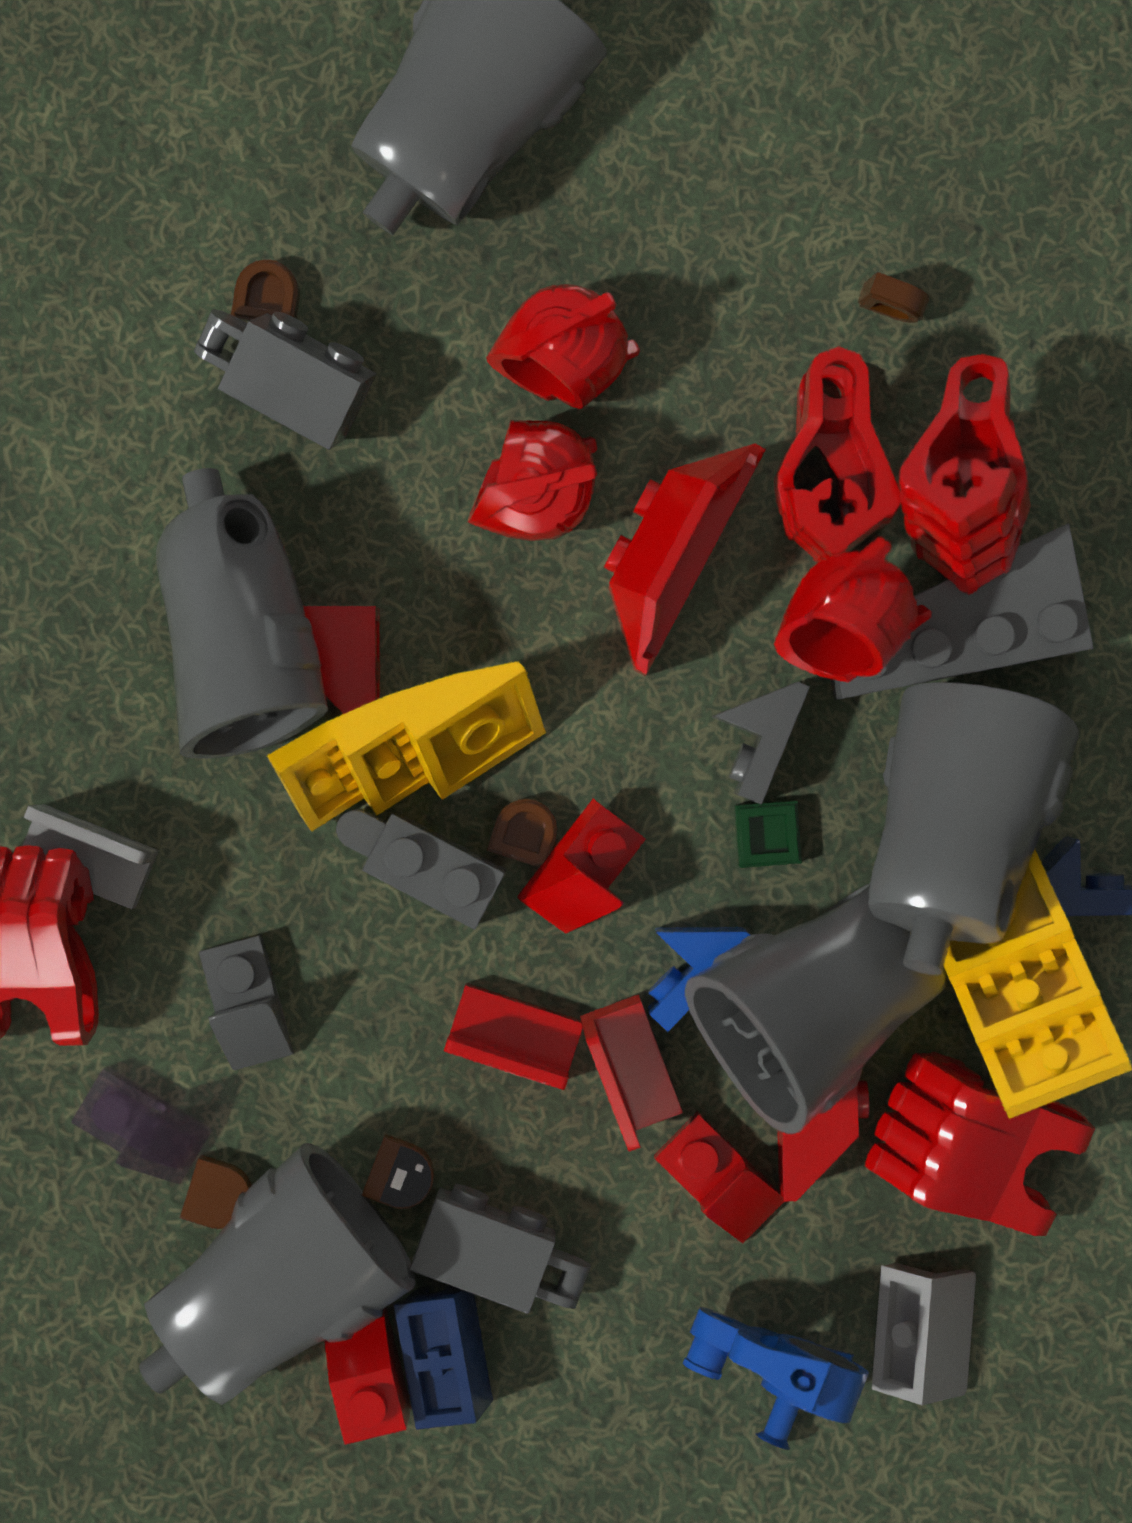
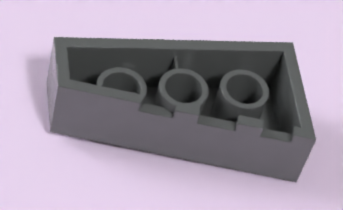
[830,523,1094,700]

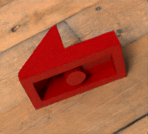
[517,798,646,934]
[654,1111,784,1244]

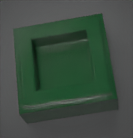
[734,801,802,868]

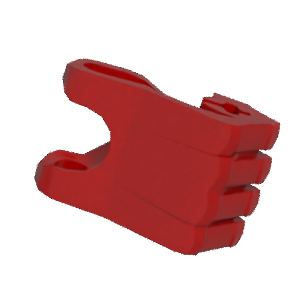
[774,346,900,563]
[899,354,1030,596]
[0,845,99,1046]
[865,1052,1095,1236]

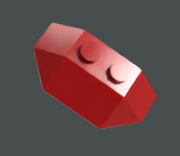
[604,443,766,676]

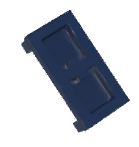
[394,1285,493,1430]

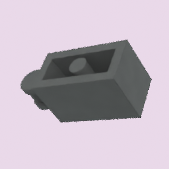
[194,309,377,450]
[336,809,507,930]
[410,1184,591,1314]

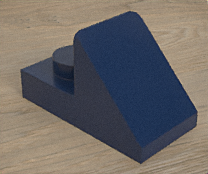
[1041,836,1132,916]

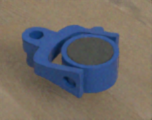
[682,1307,868,1450]

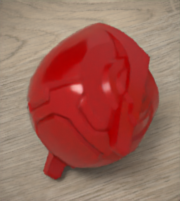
[486,284,640,409]
[467,420,597,541]
[774,537,932,683]

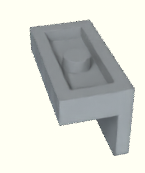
[22,804,159,909]
[872,1263,976,1405]

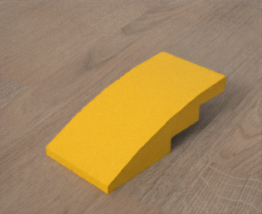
[267,661,546,832]
[944,849,1132,1119]

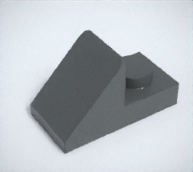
[712,682,810,804]
[199,934,294,1070]

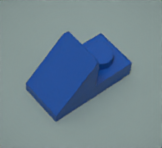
[648,927,751,1032]

